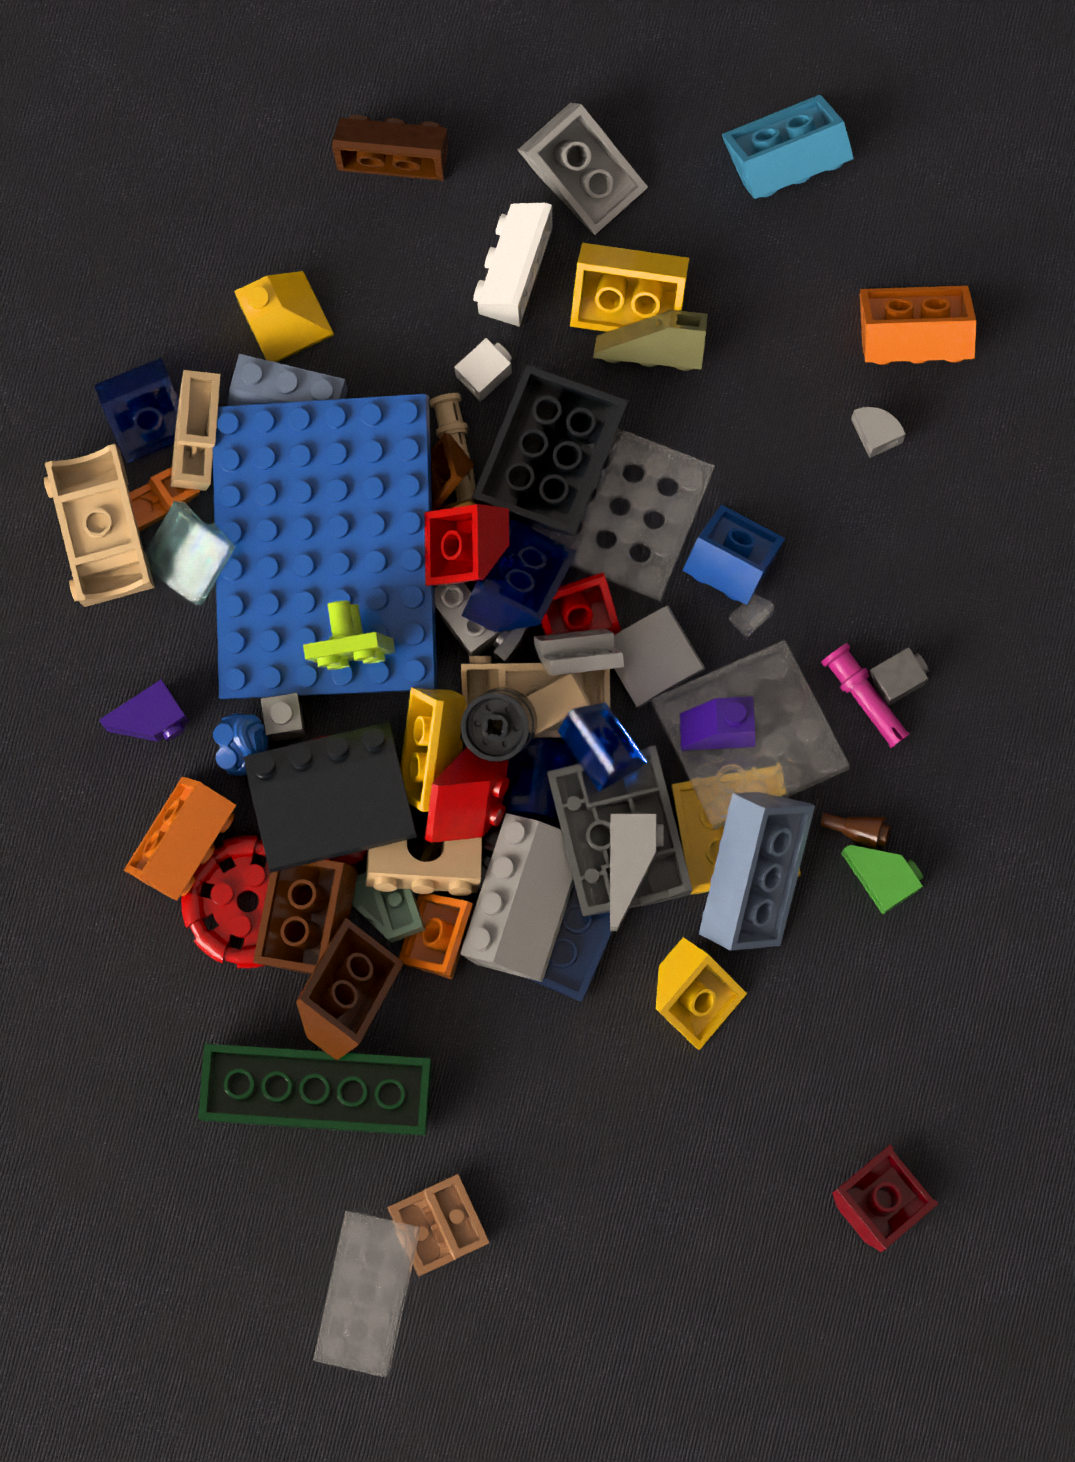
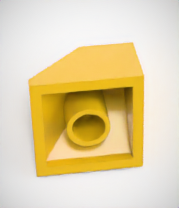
[234,271,334,363]
[656,937,747,1050]

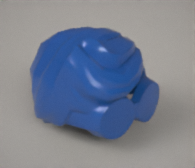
[213,713,268,776]

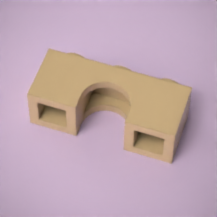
[366,837,482,896]

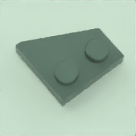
[352,872,426,943]

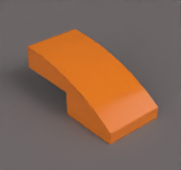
[129,467,200,532]

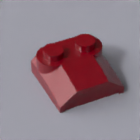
[832,1145,939,1252]

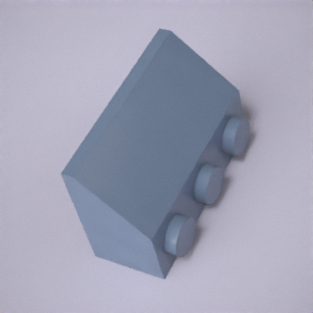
[228,354,348,406]

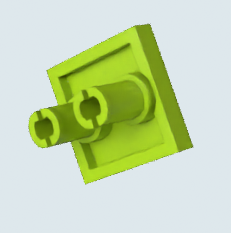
[303,600,395,670]

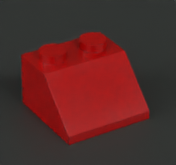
[424,504,509,586]
[425,747,510,843]

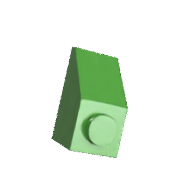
[841,845,923,915]

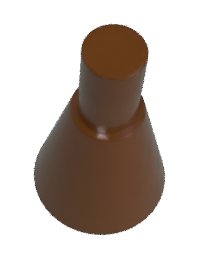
[821,812,891,850]

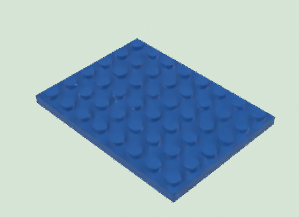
[213,394,438,700]

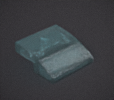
[145,501,236,605]

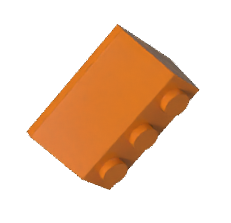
[860,286,976,365]
[124,776,236,901]

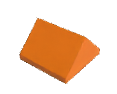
[399,894,475,980]

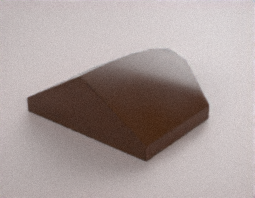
[430,432,474,511]

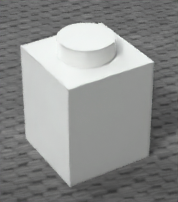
[454,338,512,402]

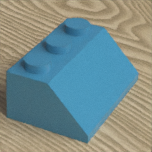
[722,95,854,199]

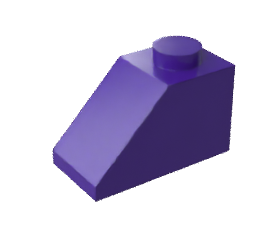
[99,680,189,742]
[680,696,756,751]

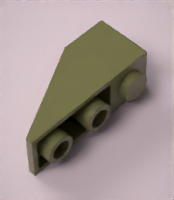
[593,310,708,371]

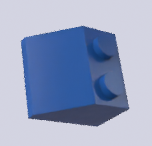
[682,504,785,605]

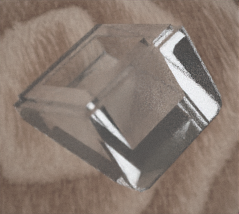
[729,595,774,637]

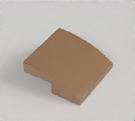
[388,1174,490,1277]

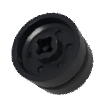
[461,687,537,761]

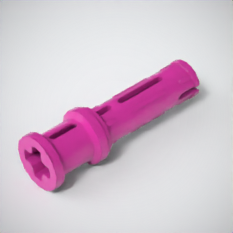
[821,643,909,748]

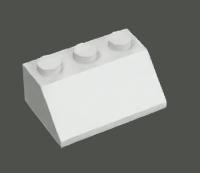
[473,203,553,327]

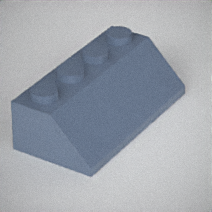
[699,792,815,951]

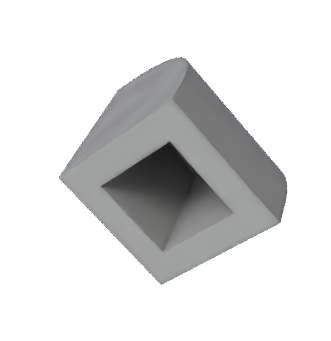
[851,407,906,458]

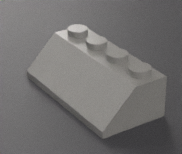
[460,813,574,982]

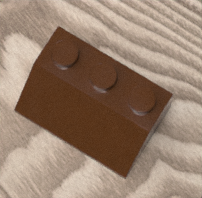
[332,115,448,181]
[253,860,359,975]
[296,918,404,1060]

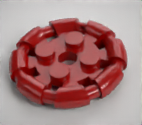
[181,835,270,969]

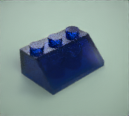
[461,519,577,632]

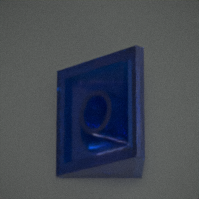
[558,702,647,792]

